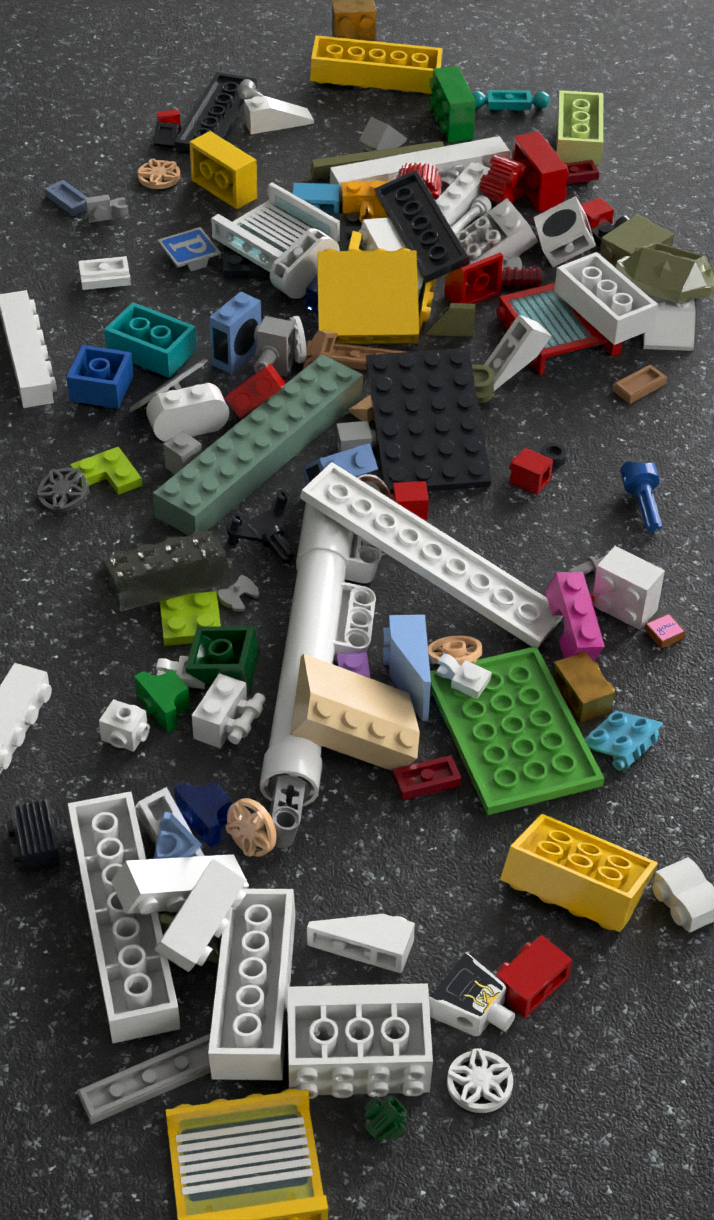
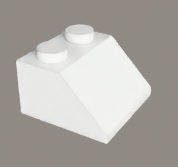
[642,294,696,351]

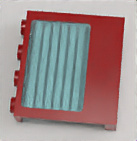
[496,283,622,375]

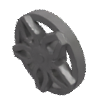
[37,467,89,513]

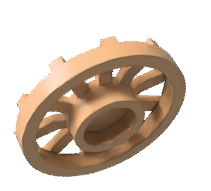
[428,636,482,666]

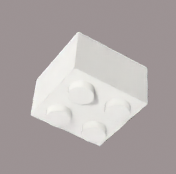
[592,546,665,630]

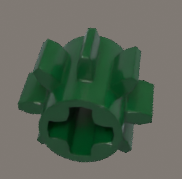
[363,1096,407,1141]

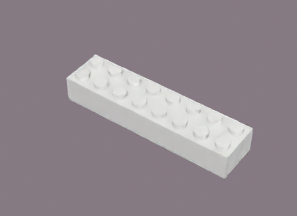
[68,792,180,1043]

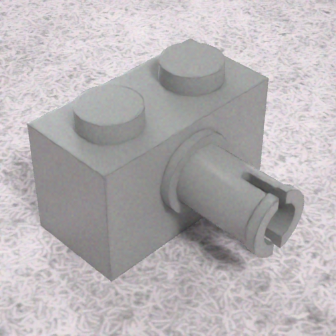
[254,316,295,377]

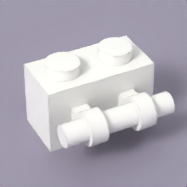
[192,673,266,748]

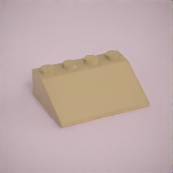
[290,654,420,771]

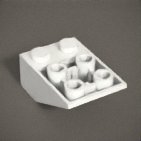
[456,198,538,265]

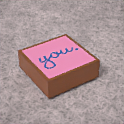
[644,613,686,648]

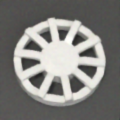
[289,316,307,364]

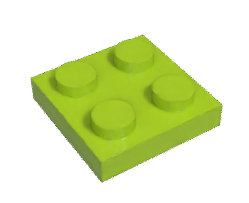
[159,591,221,646]

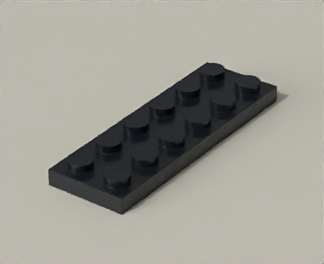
[174,72,257,152]
[374,170,470,283]

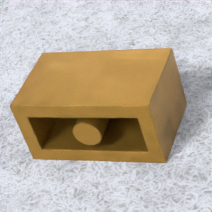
[553,652,616,723]

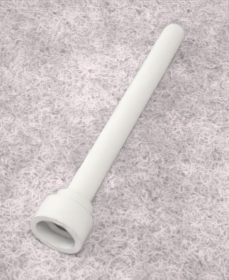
[451,196,491,235]

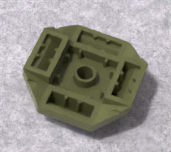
[616,243,714,303]

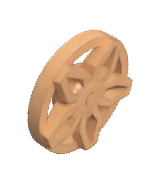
[138,159,180,189]
[225,798,277,857]

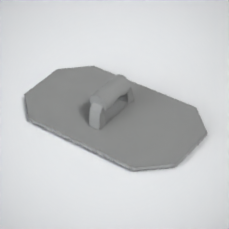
[129,359,208,412]

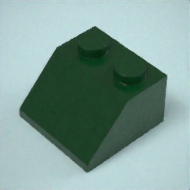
[186,626,260,693]

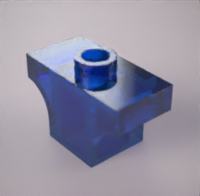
[174,780,232,847]

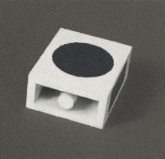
[534,196,596,267]

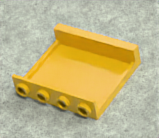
[317,248,419,344]

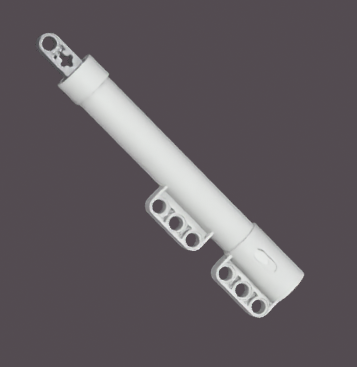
[260,502,382,848]

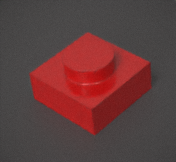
[157,110,181,134]

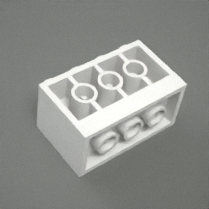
[288,983,433,1099]

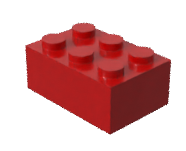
[512,131,569,212]

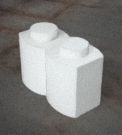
[652,857,714,933]

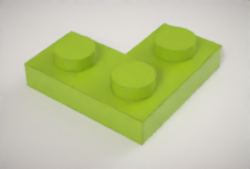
[70,447,142,495]

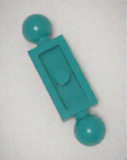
[472,90,550,111]

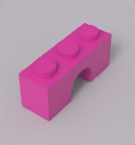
[545,572,605,661]

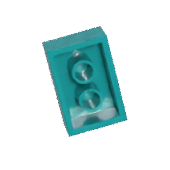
[104,302,197,378]

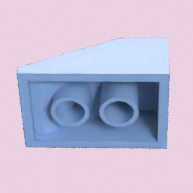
[383,615,431,721]

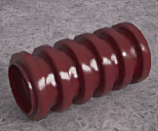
[501,267,542,288]

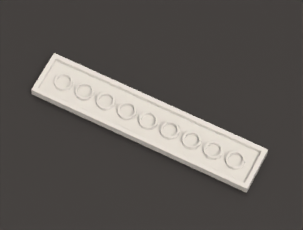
[300,462,563,648]

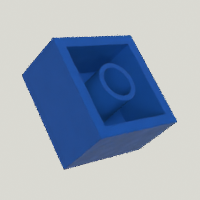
[66,345,134,409]

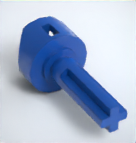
[620,461,662,533]

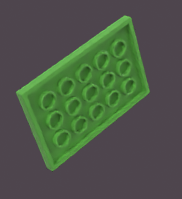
[430,646,604,815]

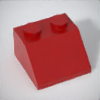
[444,252,503,304]

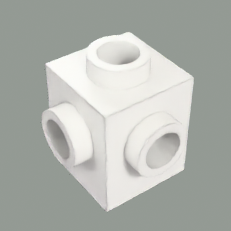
[99,699,150,752]

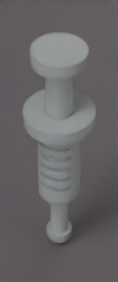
[567,550,610,575]

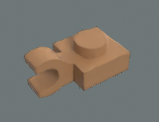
[304,330,338,369]

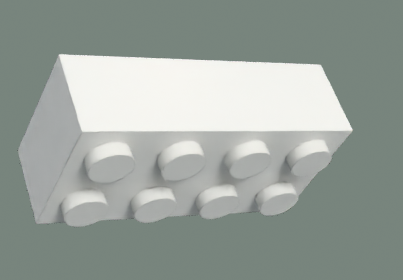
[554,252,658,345]

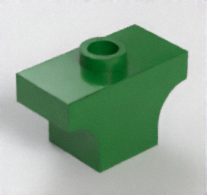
[134,670,190,733]

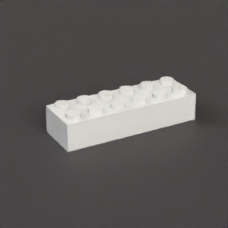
[208,889,296,1080]

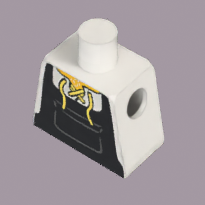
[429,953,515,1036]

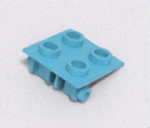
[584,711,663,771]

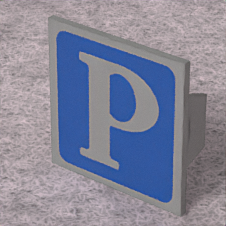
[157,227,221,271]

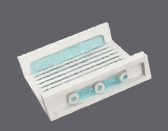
[212,183,340,272]

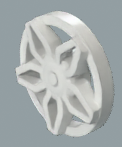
[447,1048,513,1113]

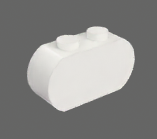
[270,229,340,299]
[146,383,229,442]

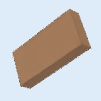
[612,365,668,404]

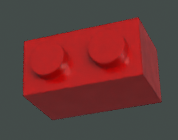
[225,363,286,419]
[495,935,572,1018]

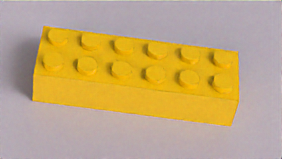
[310,36,443,94]

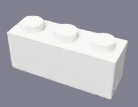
[155,858,247,972]

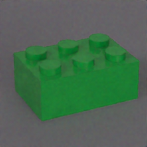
[429,66,476,142]

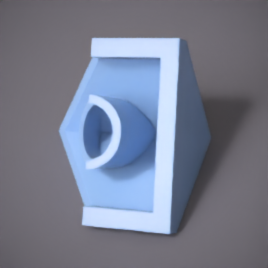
[154,812,202,859]

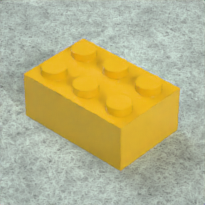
[190,131,257,209]

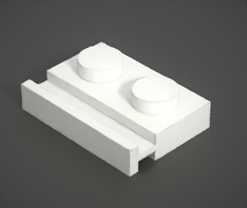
[79,256,131,290]

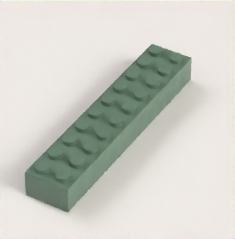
[153,354,363,540]

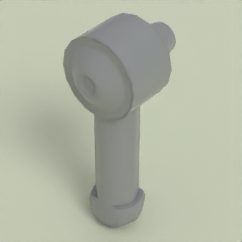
[237,79,264,99]

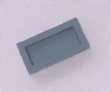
[45,180,88,216]

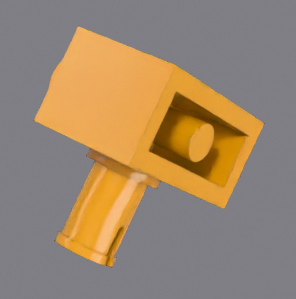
[342,180,388,223]

